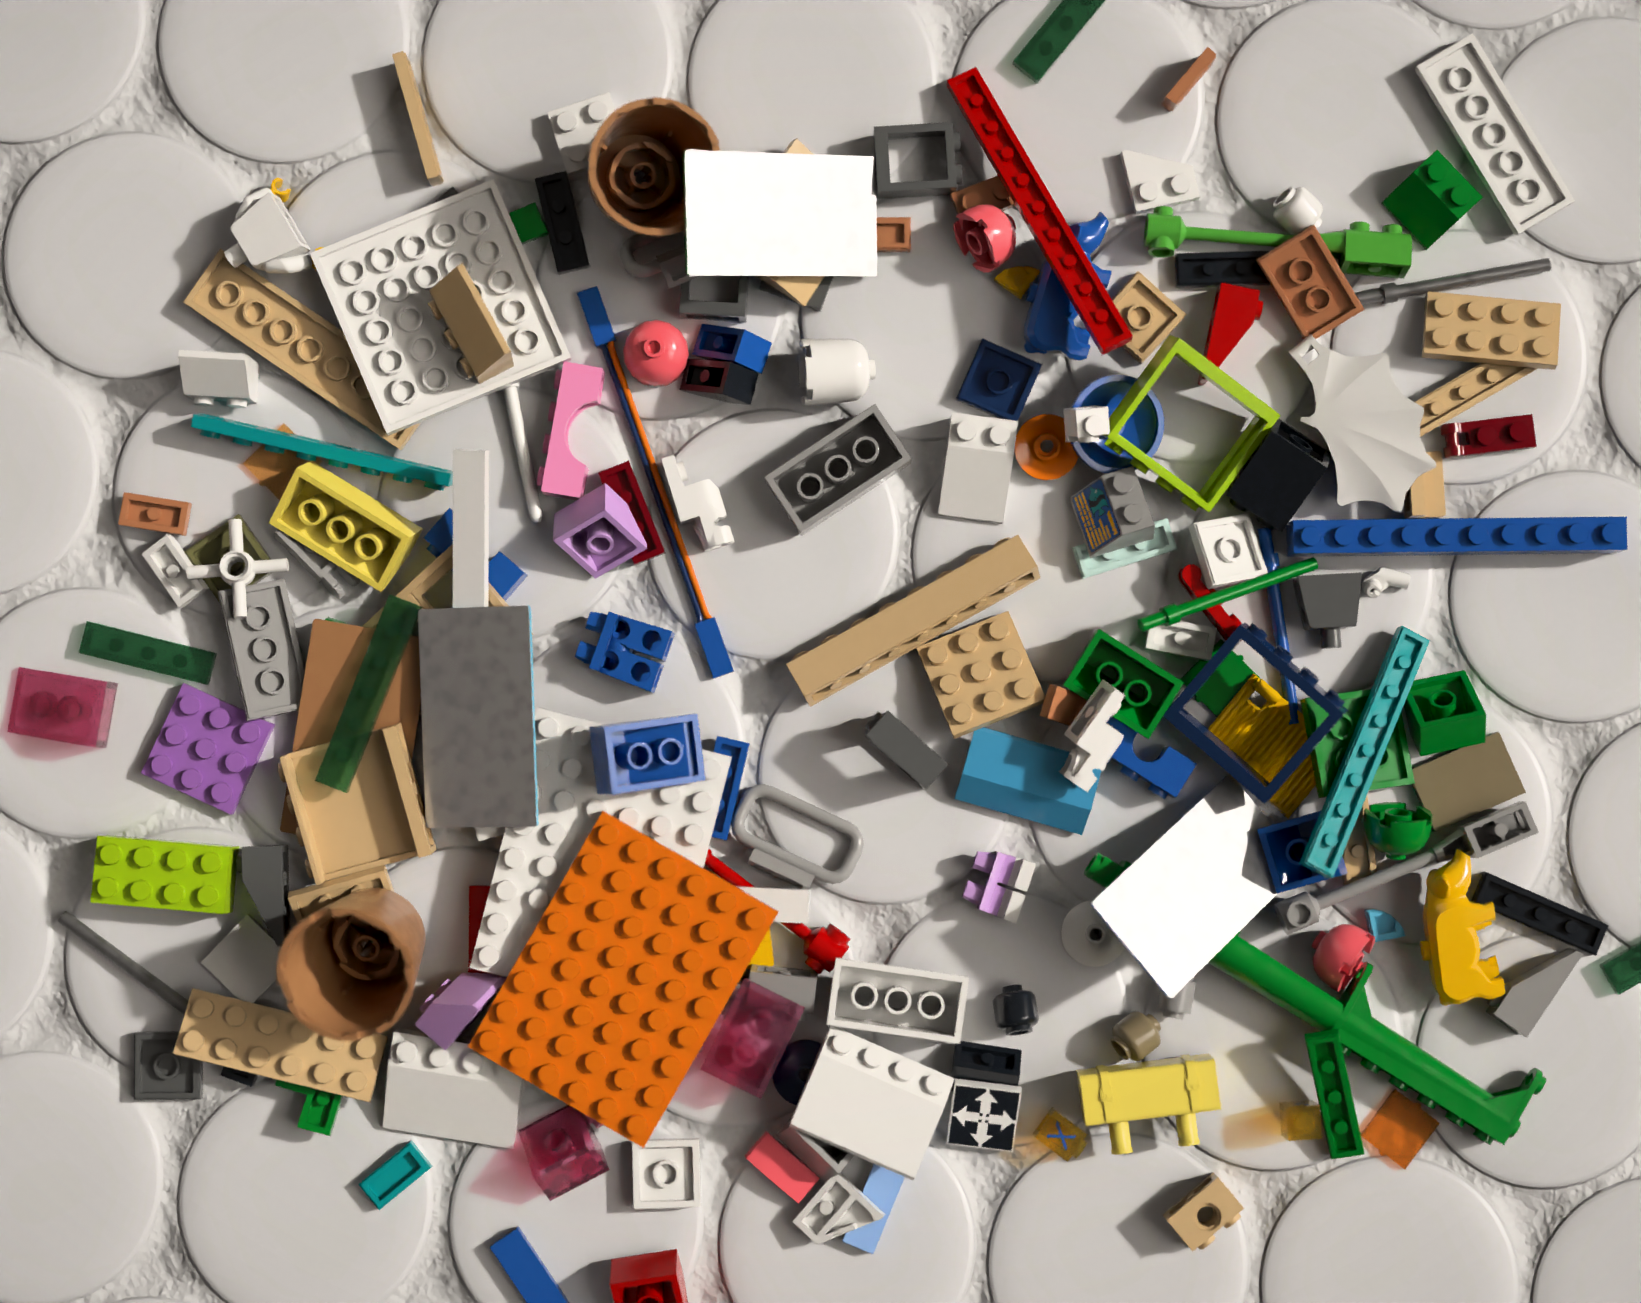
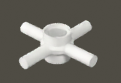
[186,519,289,619]

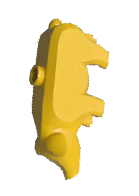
[1420,849,1505,1006]

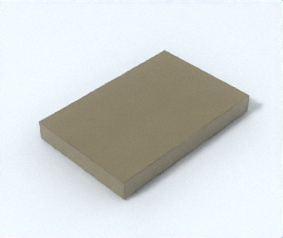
[1412,732,1526,832]

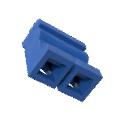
[575,612,675,693]

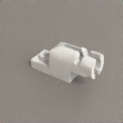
[661,455,734,551]
[1060,680,1125,792]

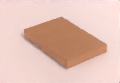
[1256,224,1365,339]

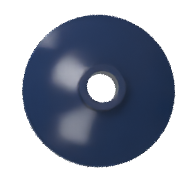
[772,1039,821,1105]

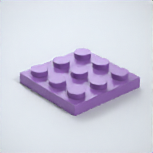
[141,683,276,815]

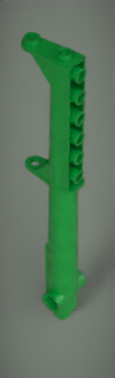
[1084,852,1546,1145]

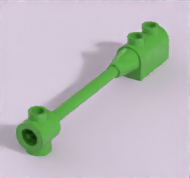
[1144,206,1412,278]

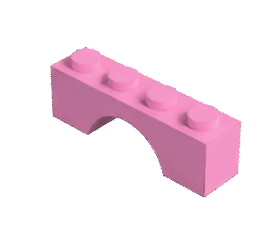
[537,361,605,500]

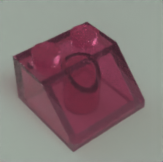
[518,1105,610,1201]

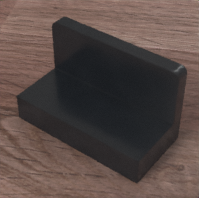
[950,1041,1022,1092]

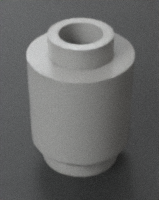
[1158,976,1196,1019]

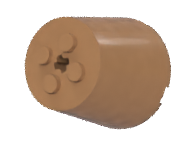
[588,97,720,236]
[277,888,426,1041]

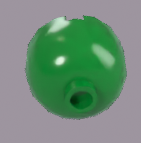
[1364,802,1433,860]

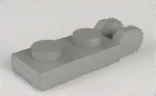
[274,529,361,600]

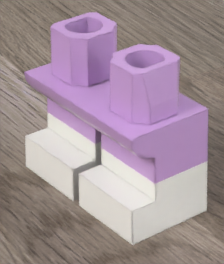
[962,851,1036,924]

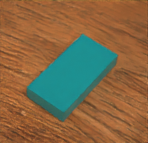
[358,1141,432,1210]

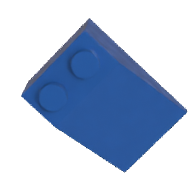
[589,713,706,795]

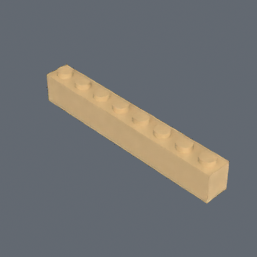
[786,535,1040,707]

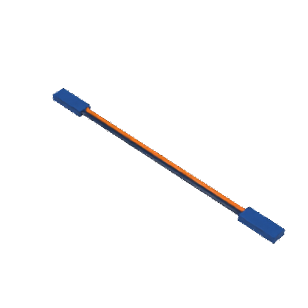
[577,286,734,679]

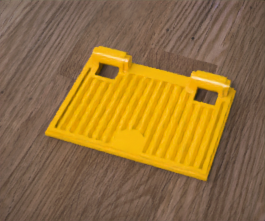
[1208,674,1316,818]

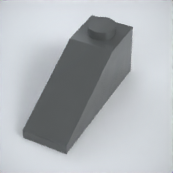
[237,845,290,946]

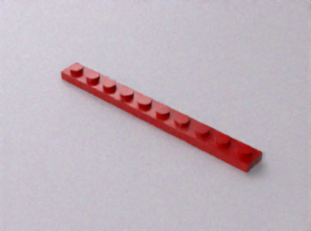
[947,67,1133,355]

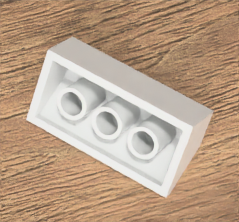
[826,958,969,1044]

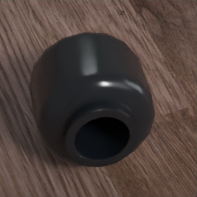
[993,985,1039,1036]

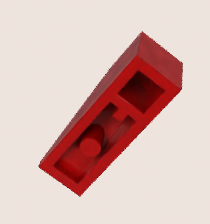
[1197,282,1263,385]

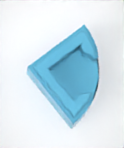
[1364,909,1405,942]

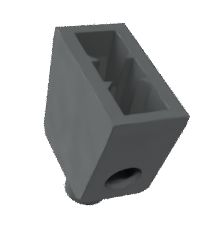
[1292,572,1362,649]

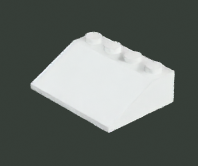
[789,1026,954,1180]
[382,1028,526,1149]

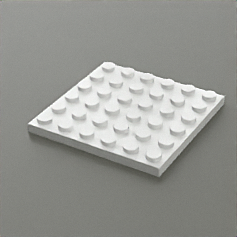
[310,179,571,436]

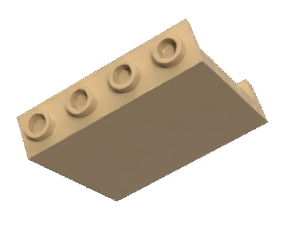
[278,723,437,885]

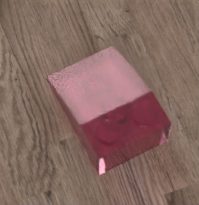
[7,667,118,748]
[701,978,805,1099]

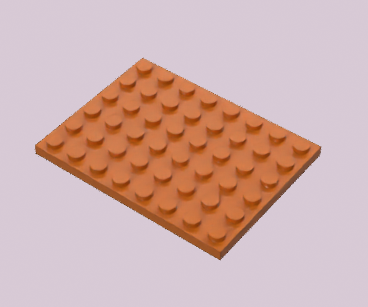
[467,811,779,1148]

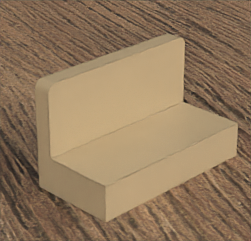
[1404,451,1446,519]

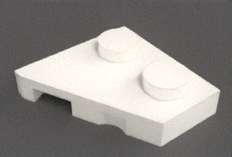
[792,1173,886,1245]

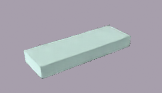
[1072,518,1177,579]

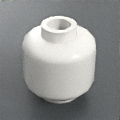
[1273,187,1323,235]

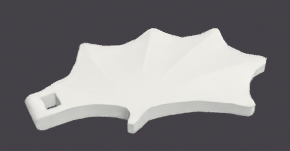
[1289,334,1436,513]

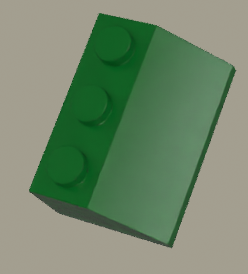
[1063,629,1184,739]

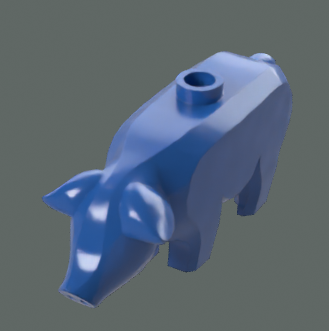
[1024,212,1112,361]

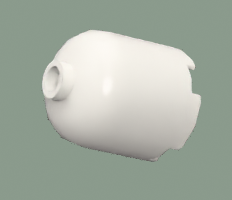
[798,339,876,406]

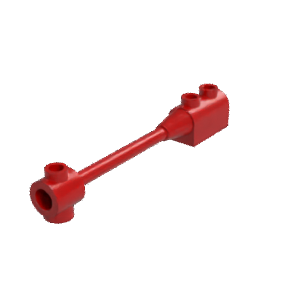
[705,849,851,974]

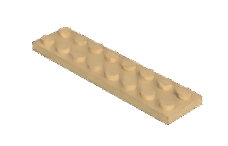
[183,248,420,451]

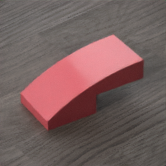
[745,1131,820,1204]

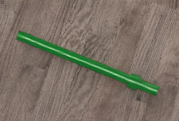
[1137,557,1318,632]

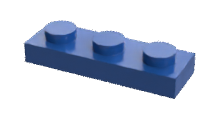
[712,736,750,840]

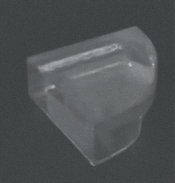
[1254,798,1286,824]

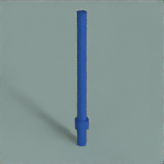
[1257,528,1299,725]

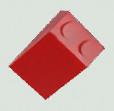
[610,1249,688,1303]

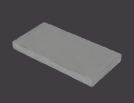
[218,578,305,721]

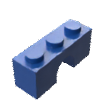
[423,508,528,601]
[1106,716,1197,800]

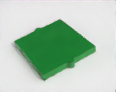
[1180,639,1260,717]

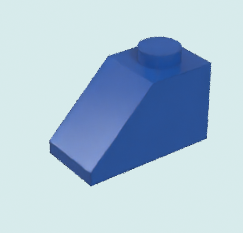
[692,324,772,374]

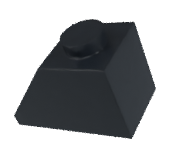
[679,358,759,405]

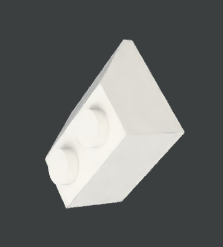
[178,350,260,408]

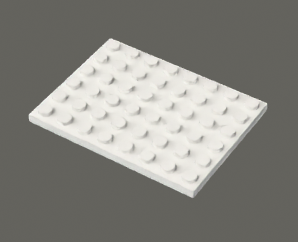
[470,707,732,977]

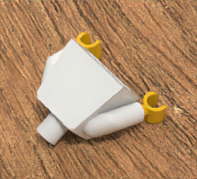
[224,178,323,274]

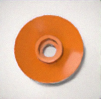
[1014,414,1079,480]

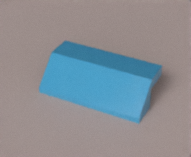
[954,727,1101,835]

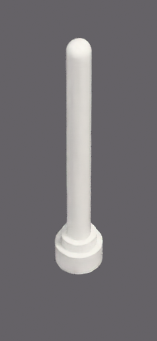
[500,382,543,523]

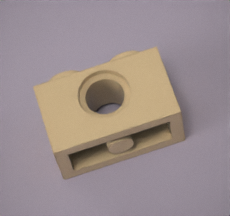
[1163,1172,1244,1251]

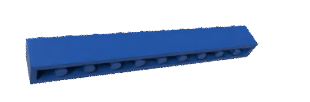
[1286,517,1627,557]

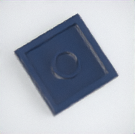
[956,338,1042,421]

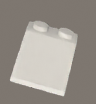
[938,412,1018,523]

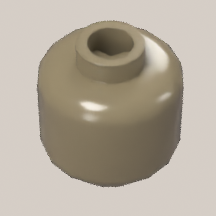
[1110,1011,1161,1061]

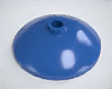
[1071,374,1164,474]

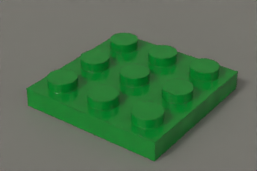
[1300,689,1415,798]

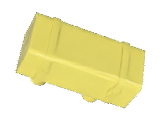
[1076,1053,1221,1155]

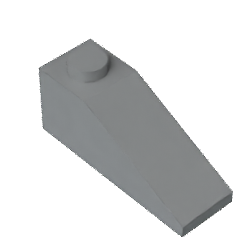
[1485,948,1583,1037]

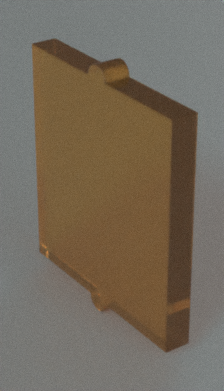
[243,424,323,500]
[1361,1089,1440,1169]

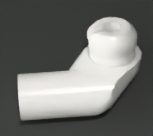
[1362,567,1411,598]

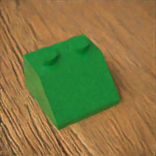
[1381,150,1483,250]
[1404,670,1486,756]

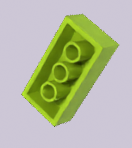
[90,835,239,914]

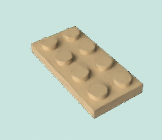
[1422,291,1561,370]

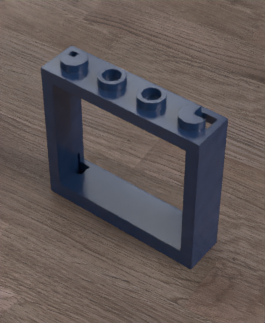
[1163,622,1348,804]

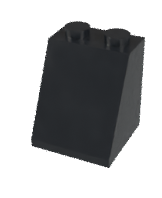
[1226,419,1331,532]

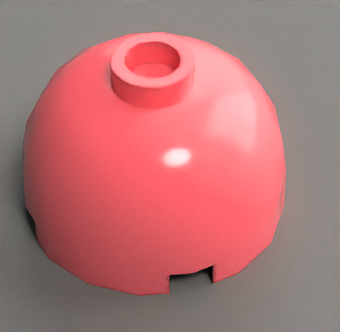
[953,205,1016,273]
[623,320,689,386]
[1312,924,1375,992]

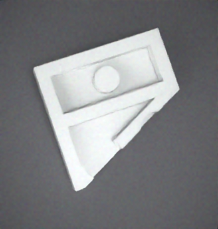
[1120,150,1200,214]

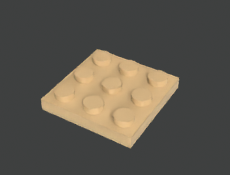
[917,611,1045,739]

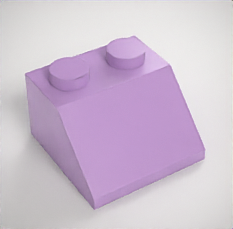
[553,483,647,579]
[415,972,507,1051]

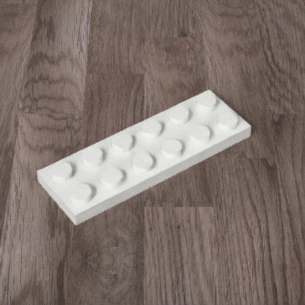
[1414,33,1575,236]

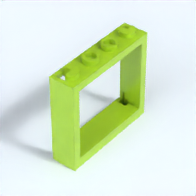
[1103,335,1281,513]

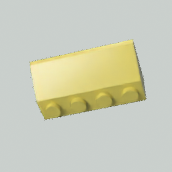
[269,461,423,592]

